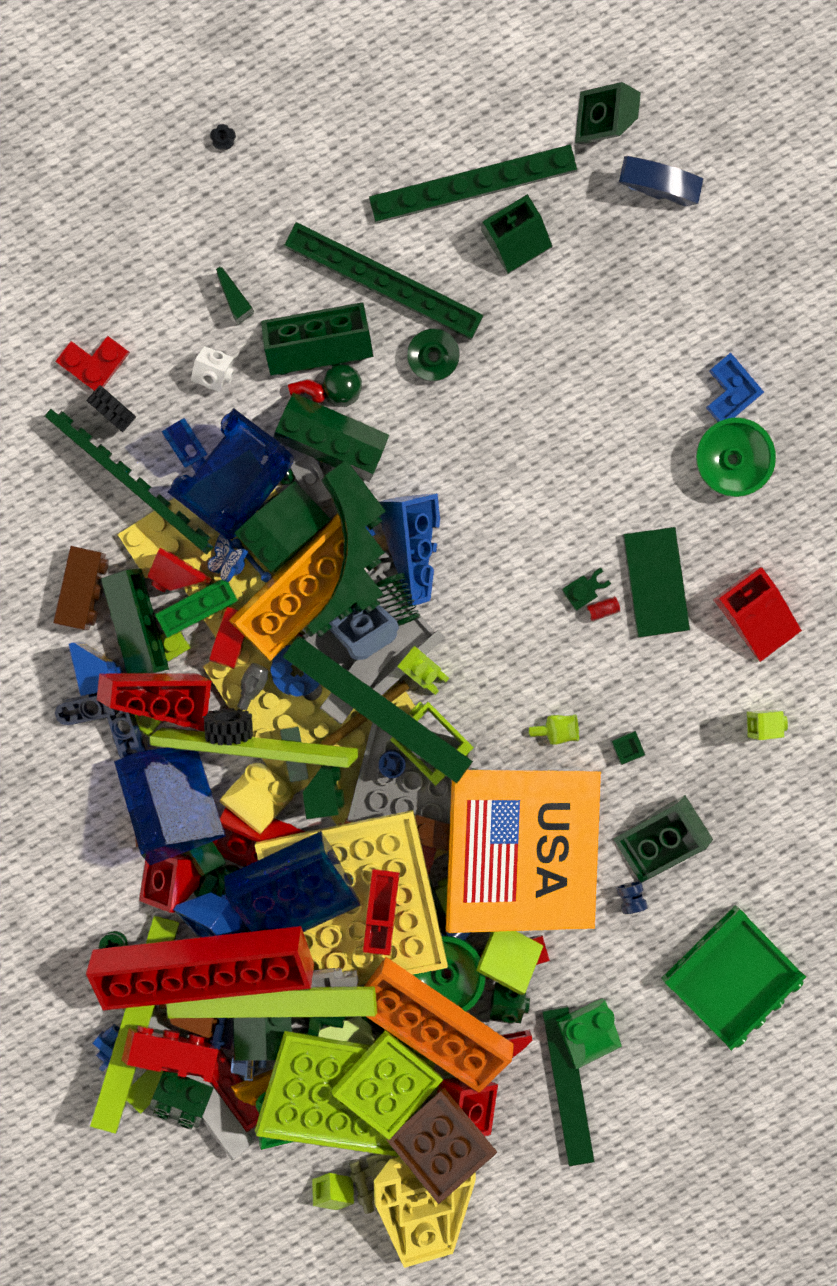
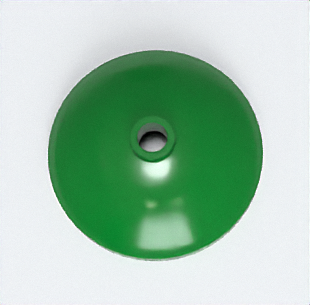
[696,418,776,497]
[413,936,485,1012]

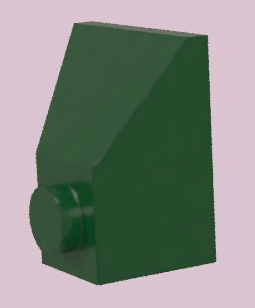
[575,82,641,144]

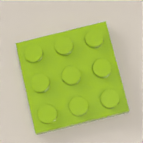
[331,1030,443,1140]

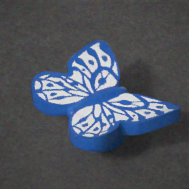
[208,534,248,582]

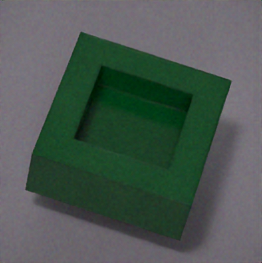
[610,730,646,765]

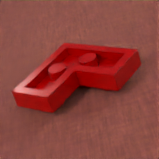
[55,336,130,391]

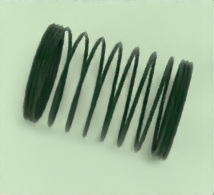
[375,573,421,626]

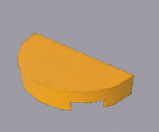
[231,1069,273,1105]

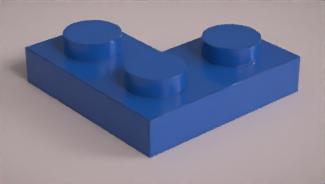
[706,352,764,422]

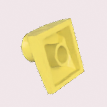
[219,763,294,834]

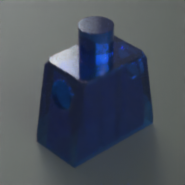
[161,418,212,478]

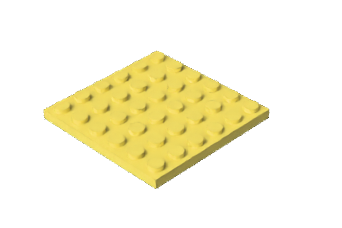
[255,810,448,986]

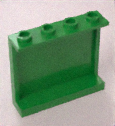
[661,905,806,1051]

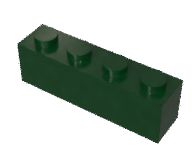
[101,568,169,673]

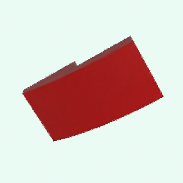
[209,607,245,669]

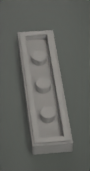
[320,634,405,724]

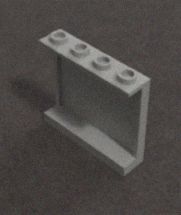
[302,566,445,695]

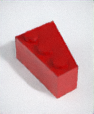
[122,1025,219,1083]

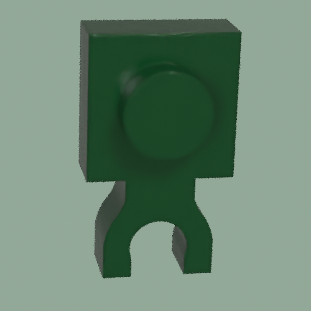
[561,568,611,611]

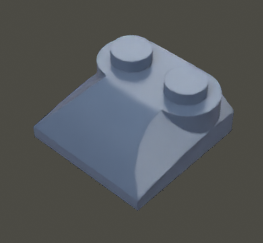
[329,605,399,660]

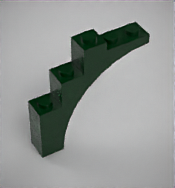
[304,460,385,637]

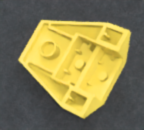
[374,1157,476,1268]

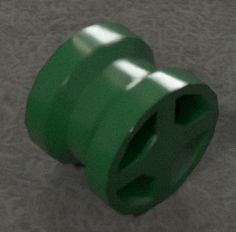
[98,931,128,949]

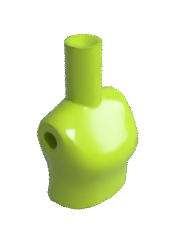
[529,714,579,745]

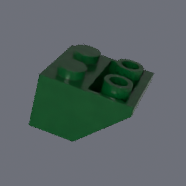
[481,194,553,274]
[302,765,345,820]

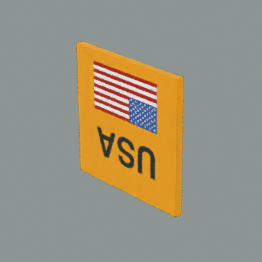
[446,769,601,933]

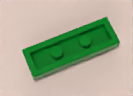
[155,579,239,638]

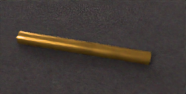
[319,680,410,746]

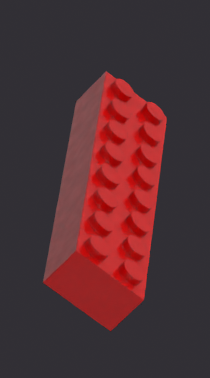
[86,926,314,1011]

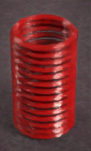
[587,596,621,622]

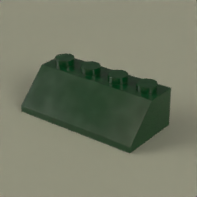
[261,302,374,376]
[273,392,389,482]
[233,1017,292,1061]

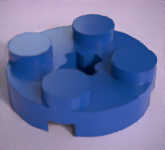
[271,645,320,697]

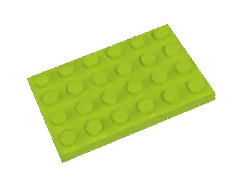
[255,1031,435,1157]

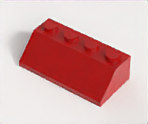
[212,807,305,875]

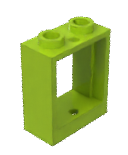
[390,701,474,786]

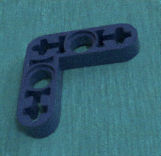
[55,693,145,764]

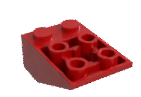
[713,567,802,662]

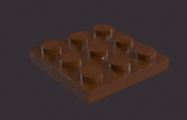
[387,1088,497,1204]

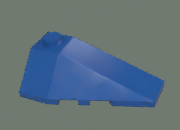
[379,493,440,606]

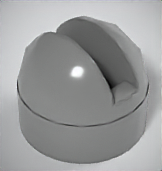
[375,551,394,572]

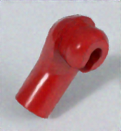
[288,379,326,403]

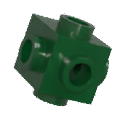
[490,982,530,1024]

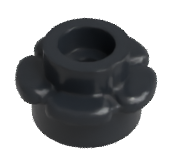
[210,124,236,150]

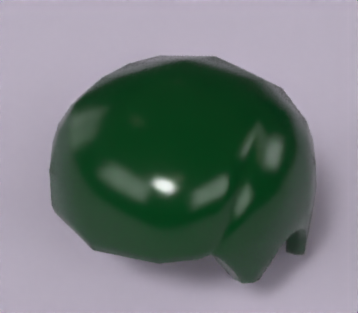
[322,364,362,407]

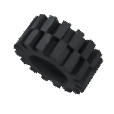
[86,385,136,432]
[204,708,253,746]

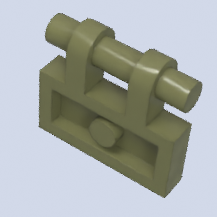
[349,1153,394,1214]

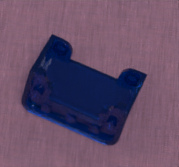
[168,408,294,540]

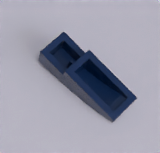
[619,156,704,206]

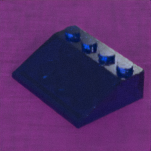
[114,748,226,865]
[224,831,361,932]

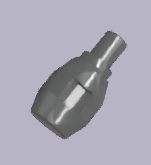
[237,663,268,710]

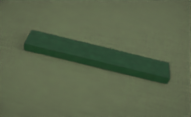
[542,1005,595,1167]

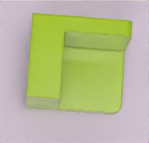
[312,1173,354,1210]

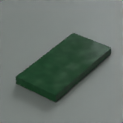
[623,527,690,638]

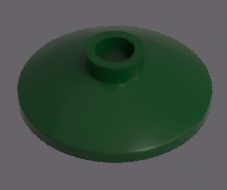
[407,329,460,381]

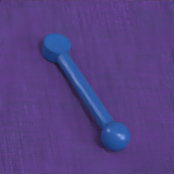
[232,538,272,583]

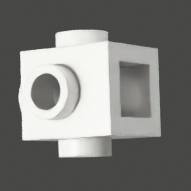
[191,346,235,392]

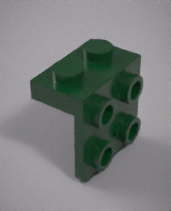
[150,1071,214,1130]

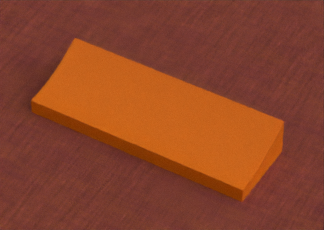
[364,957,514,1093]

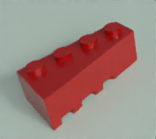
[97,673,211,732]

